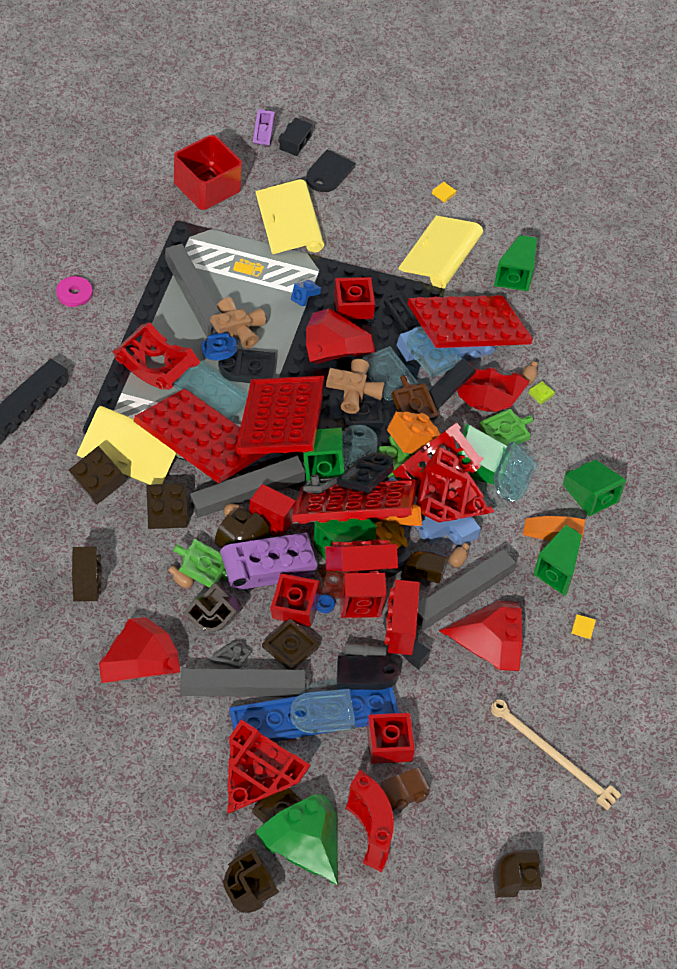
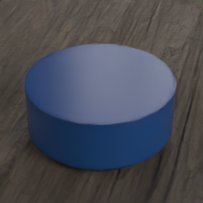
[316,594,335,614]

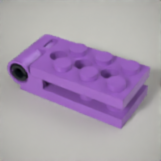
[220,533,317,590]

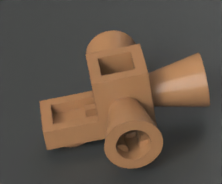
[210,297,266,349]
[326,359,385,414]

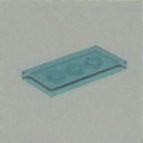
[172,363,248,420]

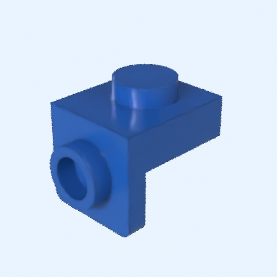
[291,280,321,307]

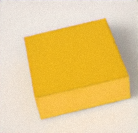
[432,182,456,203]
[571,614,596,639]

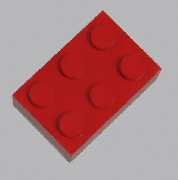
[325,540,398,572]
[339,571,386,618]
[384,580,420,655]

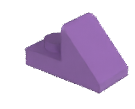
[253,109,275,146]

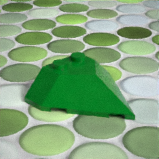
[255,794,338,885]

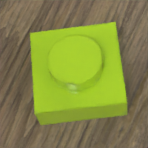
[529,381,555,404]

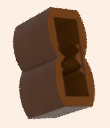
[380,768,430,811]

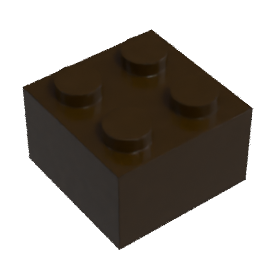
[68,446,127,504]
[146,483,187,529]
[72,546,102,602]

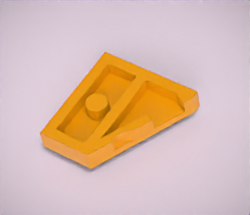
[375,520,408,548]

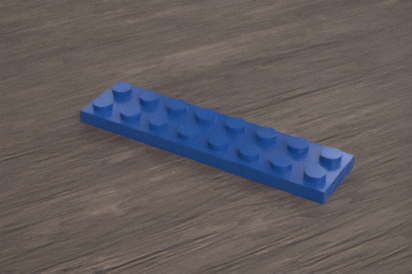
[229,687,399,742]

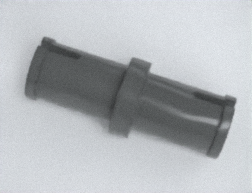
[344,641,386,657]

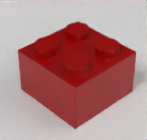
[334,277,375,319]
[249,484,296,537]
[270,573,321,627]
[367,713,415,764]

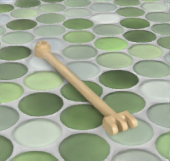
[491,700,621,810]

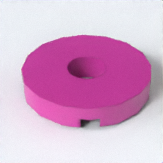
[56,276,93,307]

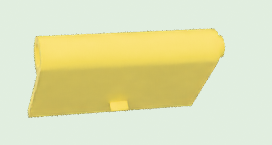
[255,180,324,255]
[398,216,483,288]
[77,406,179,485]

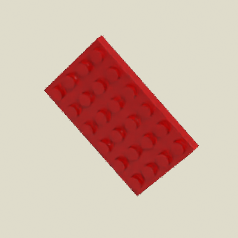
[407,295,533,348]
[236,376,325,455]
[133,388,266,483]
[292,480,416,524]

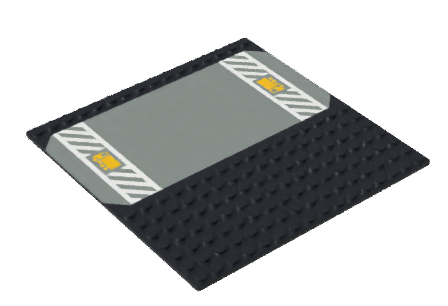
[83,221,445,491]

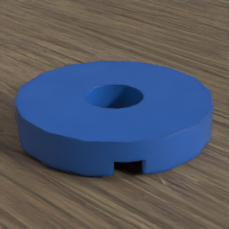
[201,333,238,360]

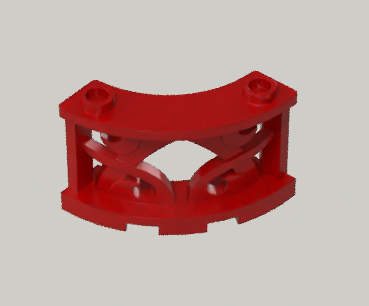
[112,322,201,390]
[393,422,484,497]
[345,770,394,873]

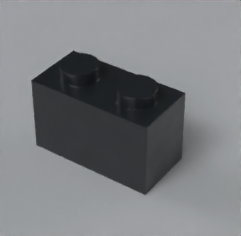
[278,118,313,156]

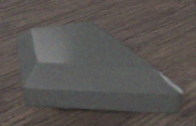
[303,475,338,493]
[210,642,251,668]

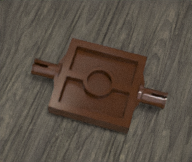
[391,375,439,420]

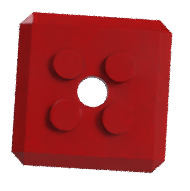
[174,135,242,210]

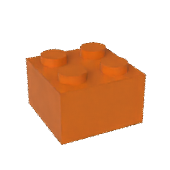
[387,412,440,455]

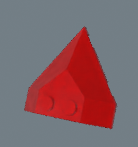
[416,447,495,523]
[439,600,522,671]
[227,719,311,814]

